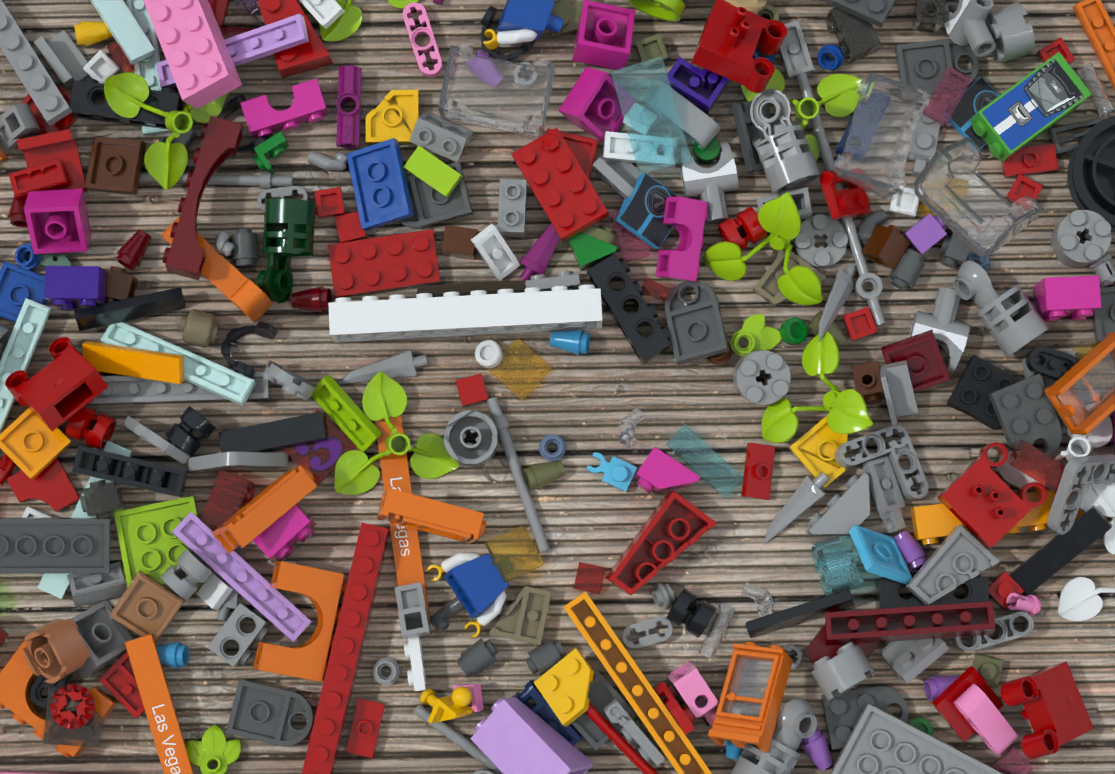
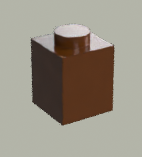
[441,225,480,260]
[862,225,910,269]

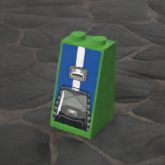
[970,52,1092,163]

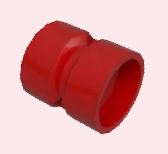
[717,207,767,251]
[66,406,116,450]

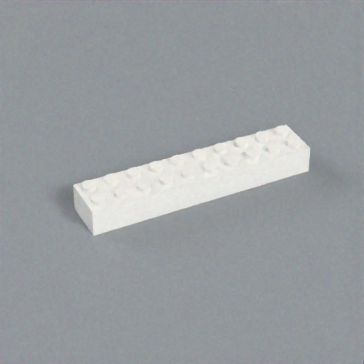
[328,285,602,343]

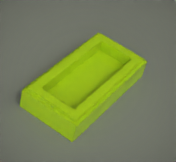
[404,145,463,198]

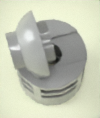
[750,89,821,194]
[953,260,1049,357]
[730,698,817,774]

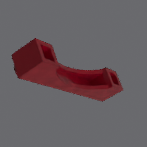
[163,116,243,281]

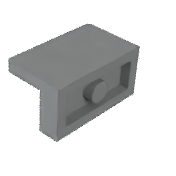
[34,31,89,90]
[592,157,643,200]
[880,360,918,426]

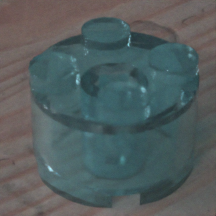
[812,535,864,596]

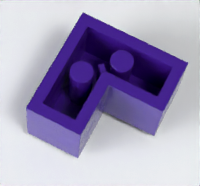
[664,56,731,115]
[44,266,106,311]

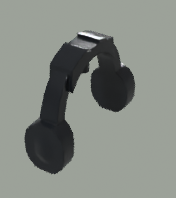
[481,6,536,63]
[219,95,268,153]
[221,322,278,379]

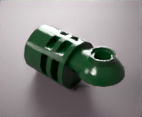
[257,198,316,304]

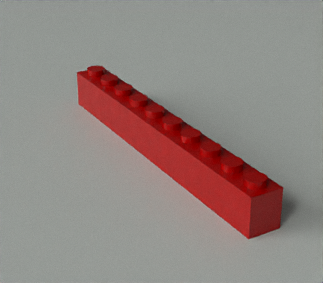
[302,523,390,774]

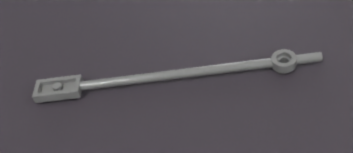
[779,20,886,326]

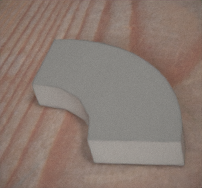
[123,416,190,464]

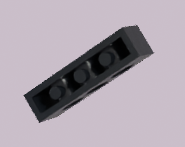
[70,78,184,130]
[587,254,671,365]
[72,445,188,498]
[875,572,989,609]

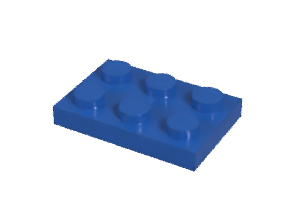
[347,138,414,231]

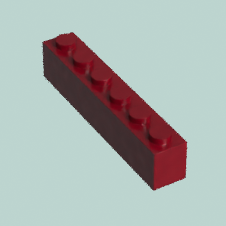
[825,601,995,646]

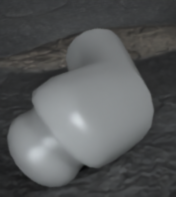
[308,151,348,171]
[215,231,235,257]

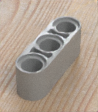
[645,83,721,150]
[952,612,1034,651]

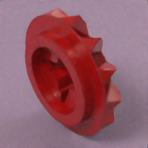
[49,684,95,729]

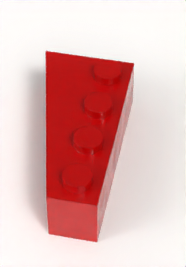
[258,0,333,79]
[605,491,717,595]

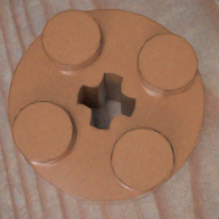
[23,619,90,683]

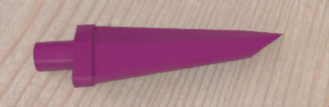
[519,223,560,281]

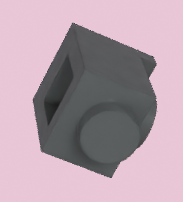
[939,224,976,268]

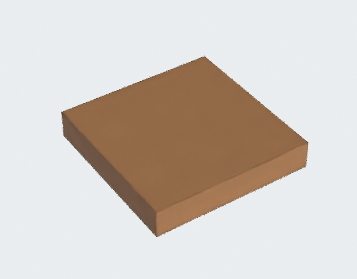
[109,570,185,644]

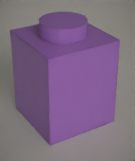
[902,213,947,254]

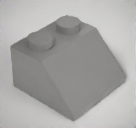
[71,600,134,680]

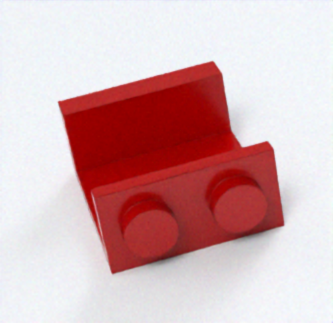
[17,129,88,194]

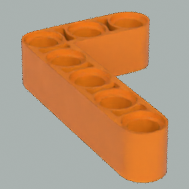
[161,216,273,323]

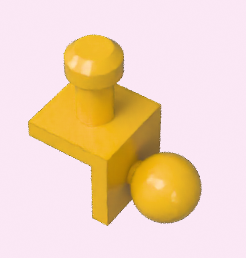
[420,686,473,724]

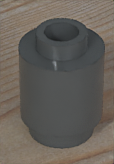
[231,228,259,269]
[889,249,925,290]
[456,638,498,677]
[526,639,567,676]

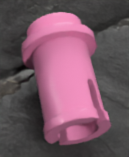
[1006,593,1042,616]

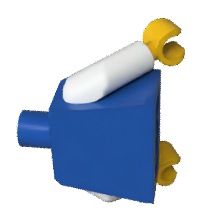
[483,0,564,50]
[427,552,513,638]

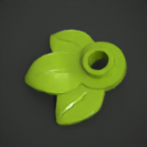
[730,314,782,356]
[187,725,241,774]

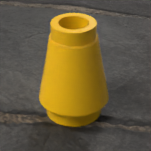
[74,21,113,47]

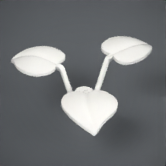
[997,403,1115,518]
[1058,517,1115,621]

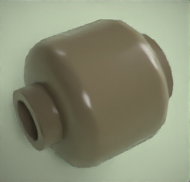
[178,309,220,348]

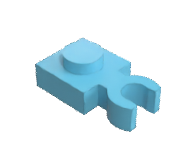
[586,452,637,492]

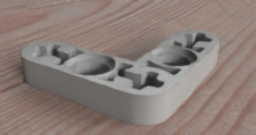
[835,425,929,501]
[188,452,289,473]
[1047,454,1115,535]

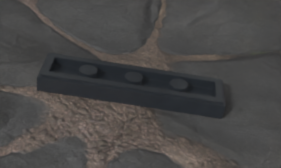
[74,287,186,331]
[218,412,328,453]
[1010,505,1113,595]
[745,590,854,638]

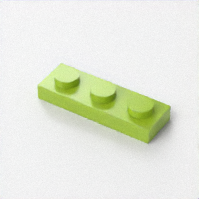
[312,375,382,452]

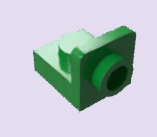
[254,131,289,174]

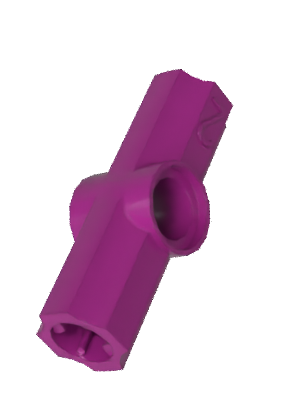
[336,65,362,149]

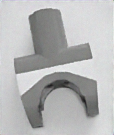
[941,0,996,57]
[681,142,739,224]
[909,287,970,372]

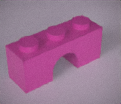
[241,78,329,139]
[655,196,708,282]

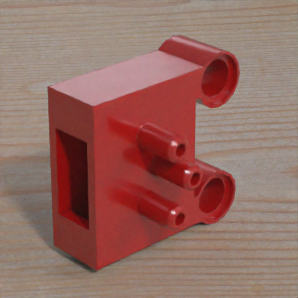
[691,0,788,93]
[5,337,108,431]
[937,442,1047,549]
[1001,661,1094,759]

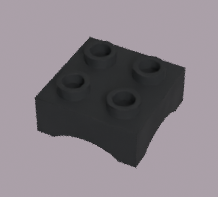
[946,355,1021,430]

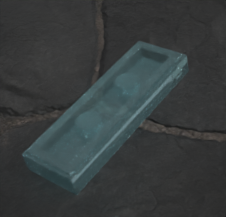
[666,424,743,499]

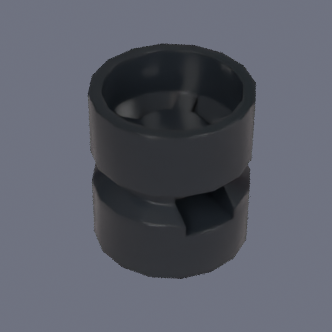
[165,406,216,457]
[666,588,717,638]

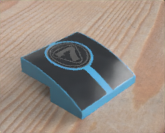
[942,76,1000,152]
[615,172,678,250]

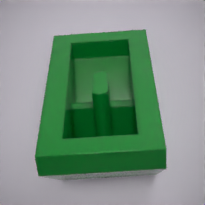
[567,232,617,271]

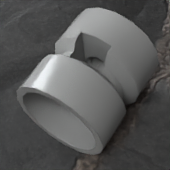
[161,548,213,600]

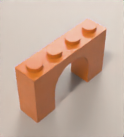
[253,561,346,682]
[0,641,118,758]

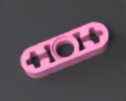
[403,2,443,78]

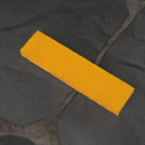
[82,341,184,384]

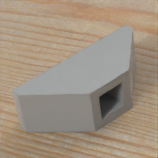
[806,472,870,536]

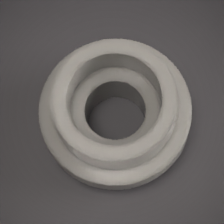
[652,583,675,610]
[373,658,400,685]

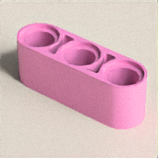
[953,684,1019,756]

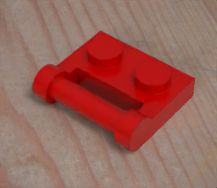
[819,168,872,220]

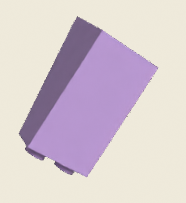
[471,697,594,774]

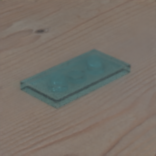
[611,57,691,175]

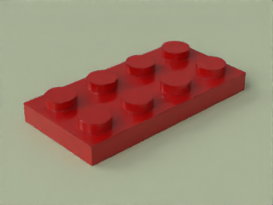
[511,127,609,242]
[328,229,441,298]

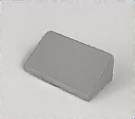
[67,561,128,607]

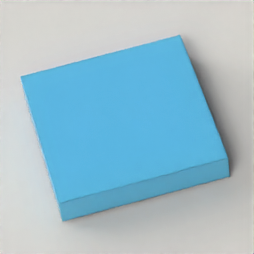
[849,525,912,584]

